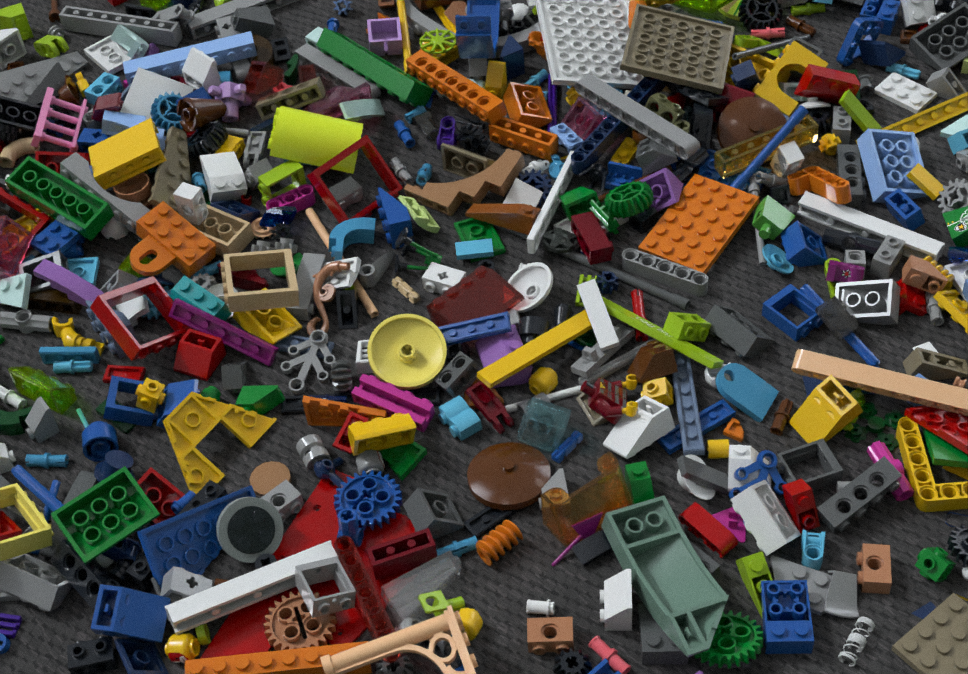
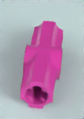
[867,441,914,501]

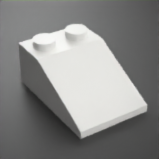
[200,151,248,203]

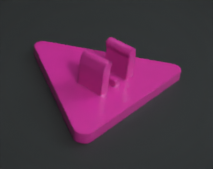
[712,507,746,543]

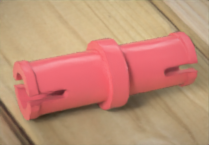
[751,27,785,40]
[588,635,631,674]

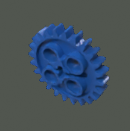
[334,470,402,531]

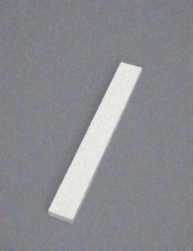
[527,151,574,254]

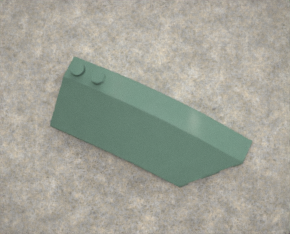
[601,495,729,657]

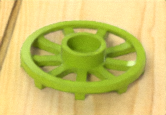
[419,28,456,54]

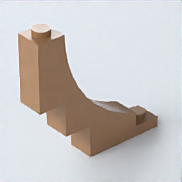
[404,148,525,216]

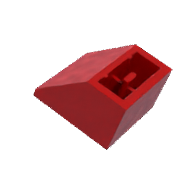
[173,328,227,381]

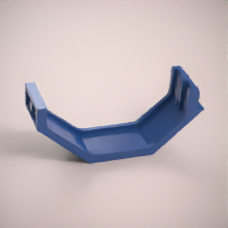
[455,0,500,59]

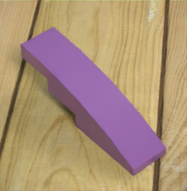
[33,259,104,307]

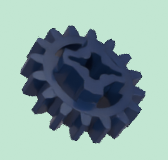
[515,169,552,206]

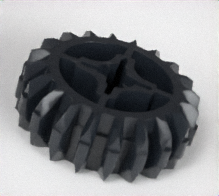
[738,0,783,31]
[187,121,229,161]

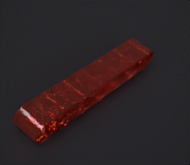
[334,536,401,663]

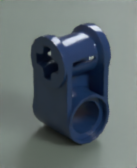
[102,537,142,565]

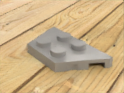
[770,555,832,616]

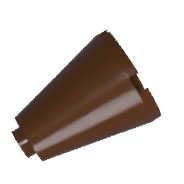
[177,97,227,132]

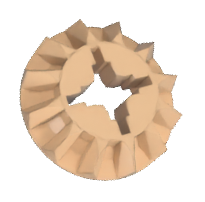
[251,217,278,240]

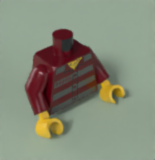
[580,374,638,425]

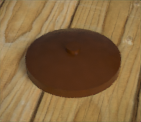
[717,97,788,164]
[467,442,551,510]

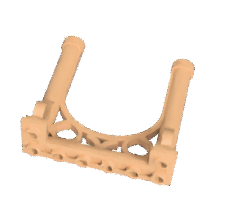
[320,605,478,674]

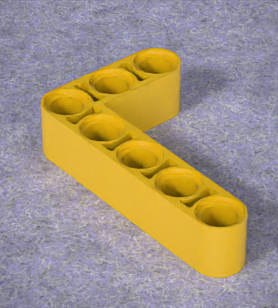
[896,417,968,512]

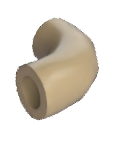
[0,137,40,168]

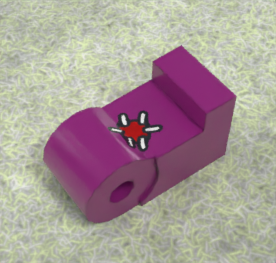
[826,260,865,282]

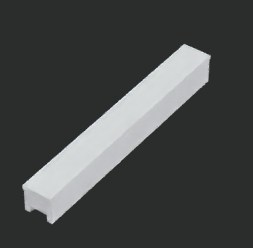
[797,191,945,261]
[165,540,338,635]

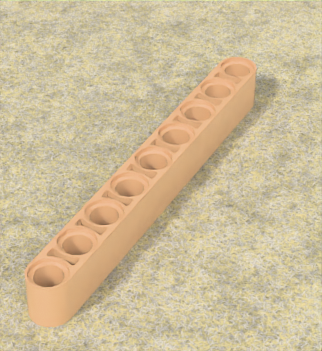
[791,349,968,416]

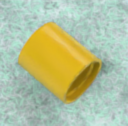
[707,439,729,459]

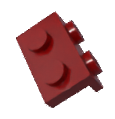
[896,278,927,316]

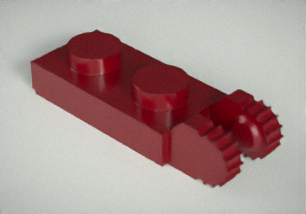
[465,380,515,434]

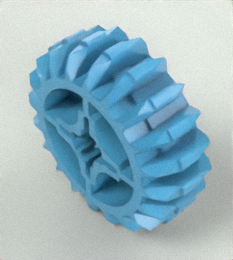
[150,91,183,133]

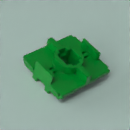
[590,199,620,234]

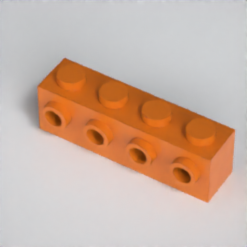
[488,117,559,161]

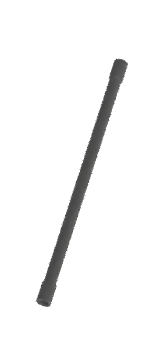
[494,225,691,310]

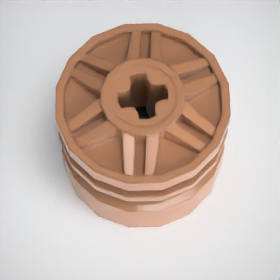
[113,172,153,210]

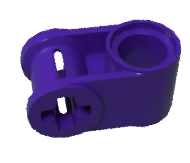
[437,116,458,150]

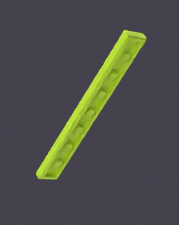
[602,296,724,369]

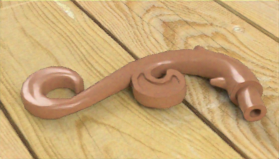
[307,261,350,336]

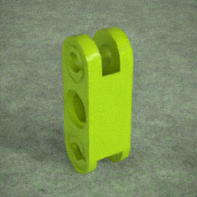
[33,35,69,58]

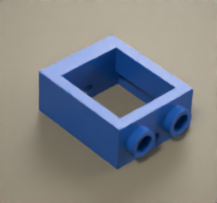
[762,284,825,341]
[103,376,159,426]

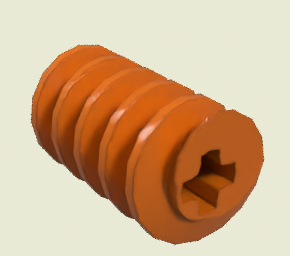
[476,520,523,566]

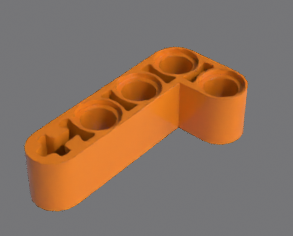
[787,166,852,204]

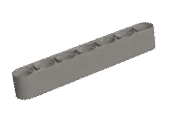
[293,43,381,99]

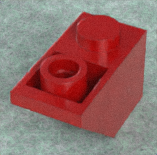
[782,478,820,533]

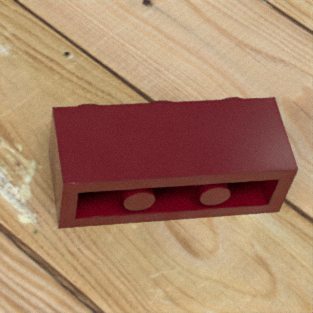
[571,211,614,265]
[367,528,438,580]

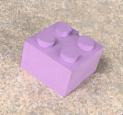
[367,17,403,56]

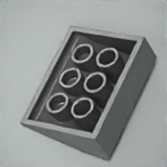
[909,2,968,70]

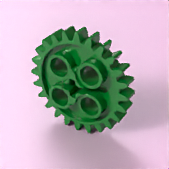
[694,610,763,669]

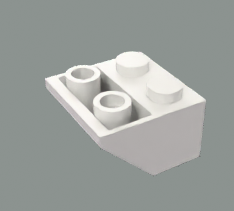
[182,47,221,95]

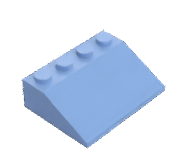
[857,128,928,203]

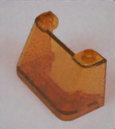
[541,451,632,547]

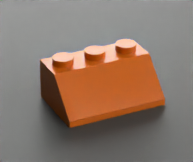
[503,82,552,128]

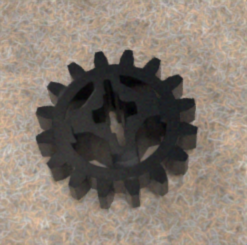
[456,122,491,156]

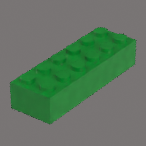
[5,156,114,241]

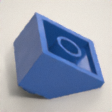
[780,221,828,267]

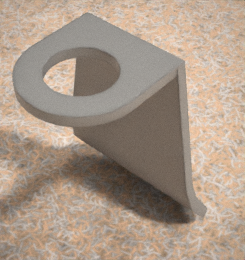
[824,570,859,619]

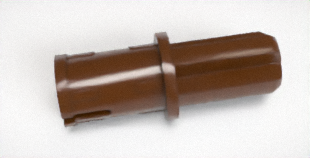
[786,15,816,37]
[770,398,793,436]

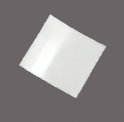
[503,178,543,207]

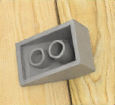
[834,279,900,325]

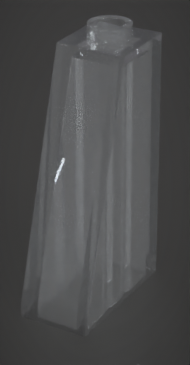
[381,550,462,624]

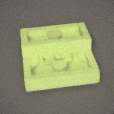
[398,195,440,233]

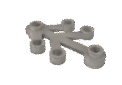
[280,329,336,395]

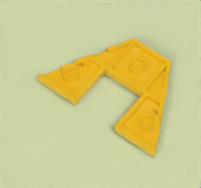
[163,392,277,494]

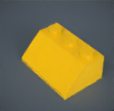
[348,413,416,456]

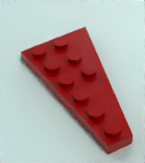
[904,405,968,454]

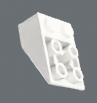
[603,395,675,459]

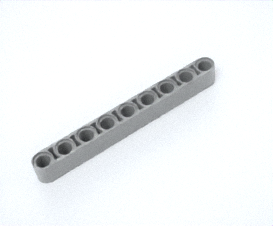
[574,74,701,160]

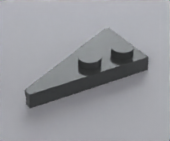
[26,62,66,105]

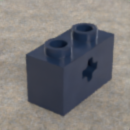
[730,59,761,92]

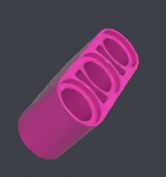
[266,184,316,221]

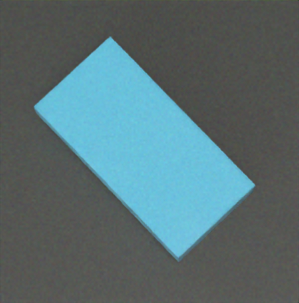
[455,238,494,260]

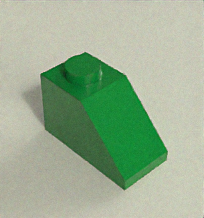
[235,385,285,415]
[625,461,654,504]

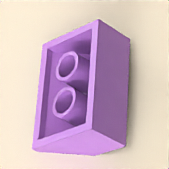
[475,325,533,388]

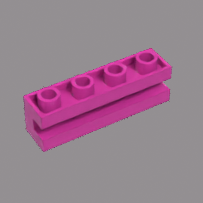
[351,374,435,433]

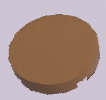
[250,461,292,497]

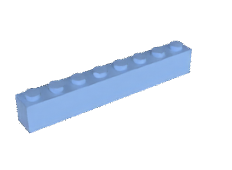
[123,31,257,85]

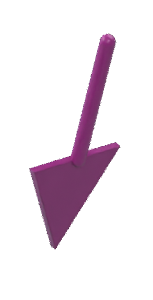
[551,512,603,566]

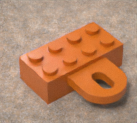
[130,201,216,278]

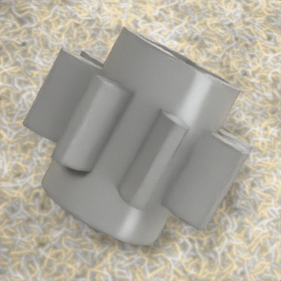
[274,238,298,254]
[251,240,274,252]

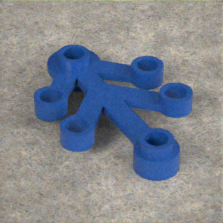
[729,450,787,526]

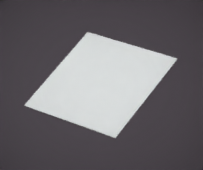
[120,67,194,131]

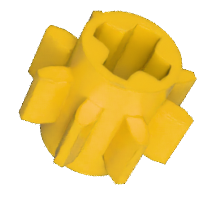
[565,86,586,107]
[818,133,842,155]

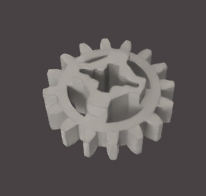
[937,178,968,213]

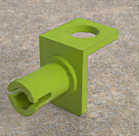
[418,590,465,617]

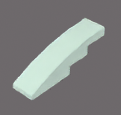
[339,99,385,121]

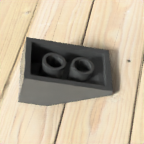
[638,604,689,665]

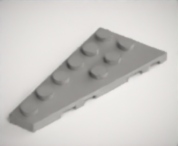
[0,51,88,102]

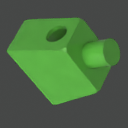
[752,195,795,240]

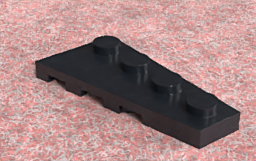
[663,81,729,107]

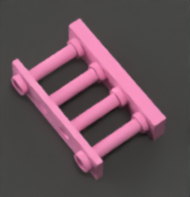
[31,87,89,152]

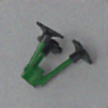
[394,227,442,278]

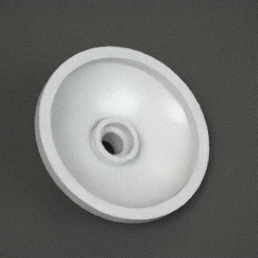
[503,262,553,313]

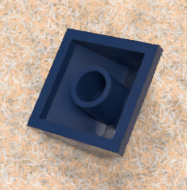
[499,36,525,81]
[858,40,906,67]
[210,199,260,224]
[114,638,168,674]

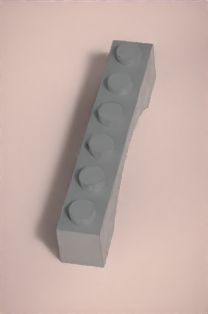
[60,152,150,235]

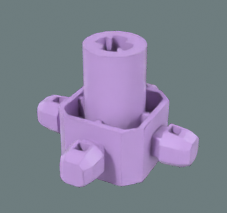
[208,81,252,123]

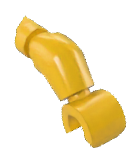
[52,317,105,355]

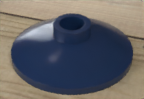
[137,273,174,286]

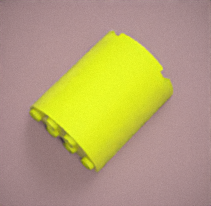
[268,106,363,174]

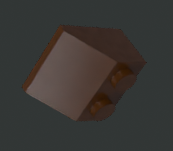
[627,340,678,383]

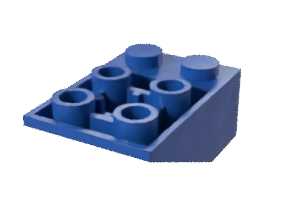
[376,187,414,249]
[761,580,814,654]
[90,584,171,643]

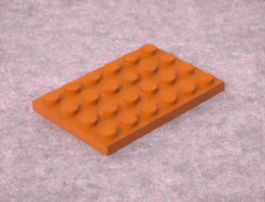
[638,173,760,274]

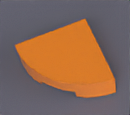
[723,417,744,443]

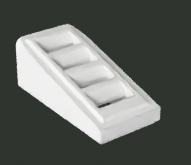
[356,340,373,374]

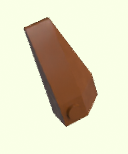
[465,204,541,235]

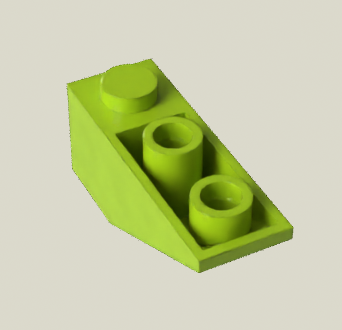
[736,551,773,617]

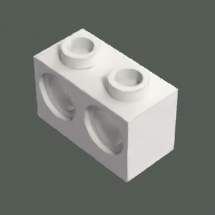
[770,141,805,180]

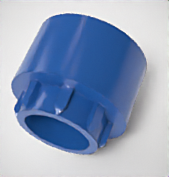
[82,421,119,462]

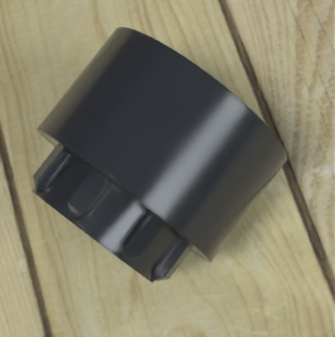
[517,316,551,345]

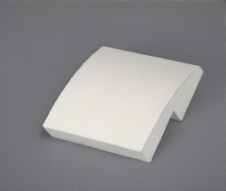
[321,257,362,293]
[116,295,150,327]

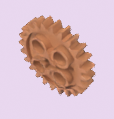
[264,591,337,651]

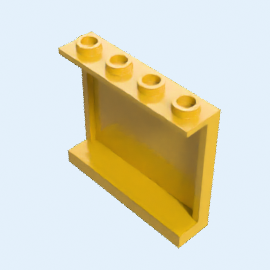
[88,118,167,190]

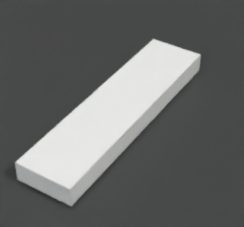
[577,279,620,352]

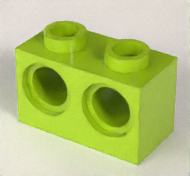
[662,312,712,342]

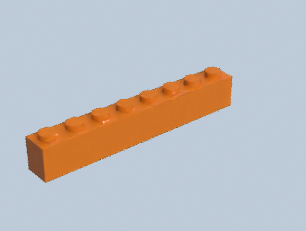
[185,641,372,674]

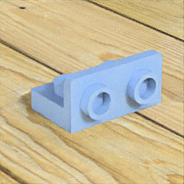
[550,122,584,153]

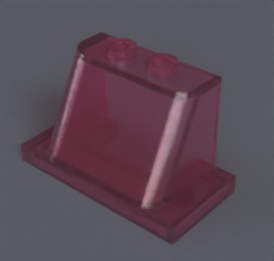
[302,82,372,118]

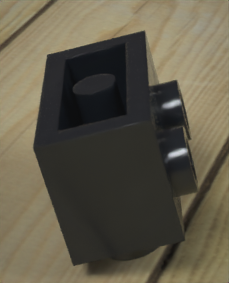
[67,636,118,674]

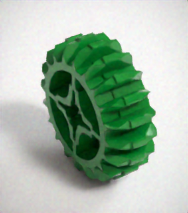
[604,181,654,219]

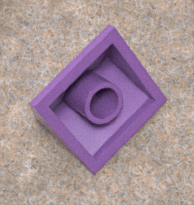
[639,168,683,211]

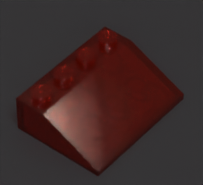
[426,266,525,327]

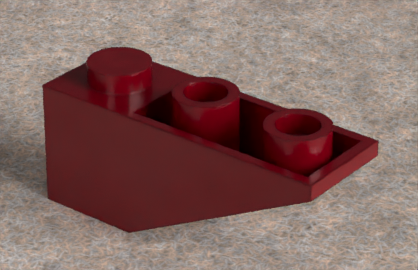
[217,260,269,291]

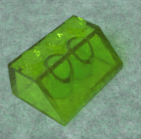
[7,366,77,415]

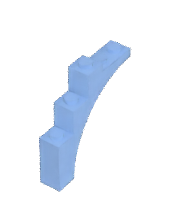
[101,110,166,150]

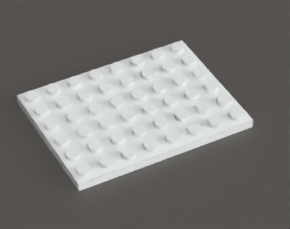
[535,0,645,89]

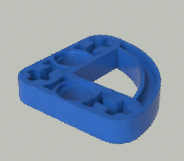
[836,17,884,66]

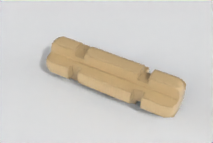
[392,276,420,304]

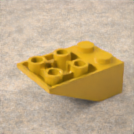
[789,374,863,443]

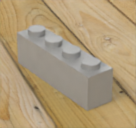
[285,253,327,321]

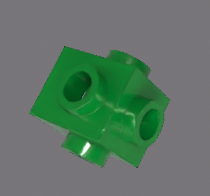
[915,547,956,582]

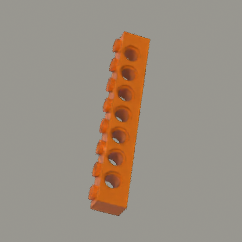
[406,49,507,125]

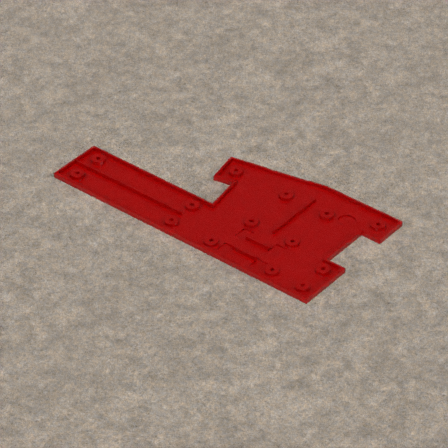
[200,470,435,659]

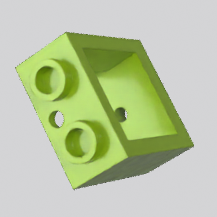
[258,160,307,207]

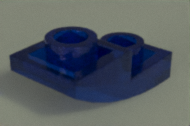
[948,246,968,264]

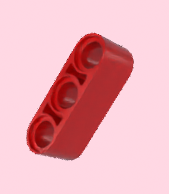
[678,502,738,558]

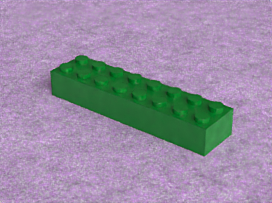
[316,27,434,107]

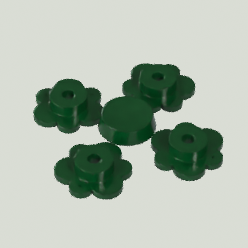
[845,402,906,452]

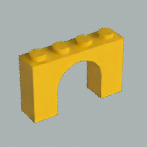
[752,40,828,117]

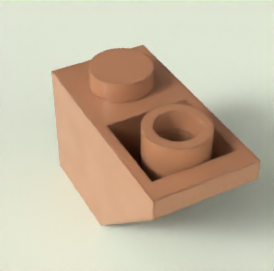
[902,255,948,295]

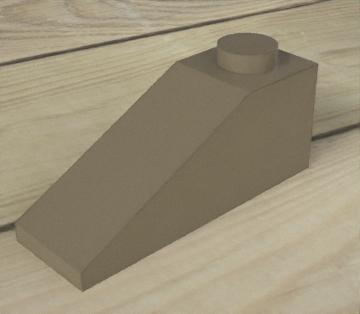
[903,347,968,381]

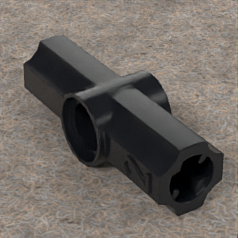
[672,147,710,184]
[822,227,882,257]

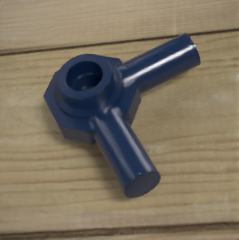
[314,457,344,488]

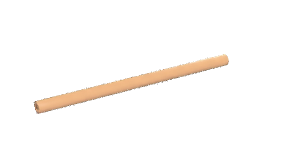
[305,208,379,318]

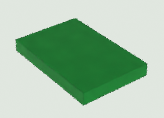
[454,218,506,263]
[921,426,968,468]

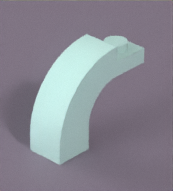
[110,24,149,58]

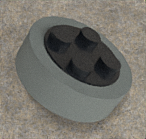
[216,497,284,563]

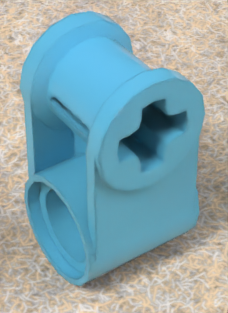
[801,529,825,570]

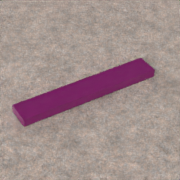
[169,298,278,366]

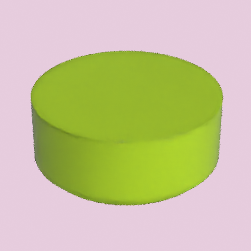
[195,623,211,646]

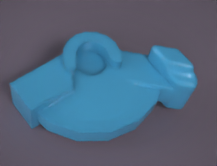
[549,154,564,181]

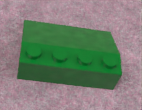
[51,466,160,564]

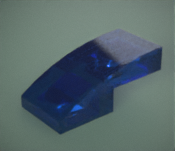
[259,206,297,228]

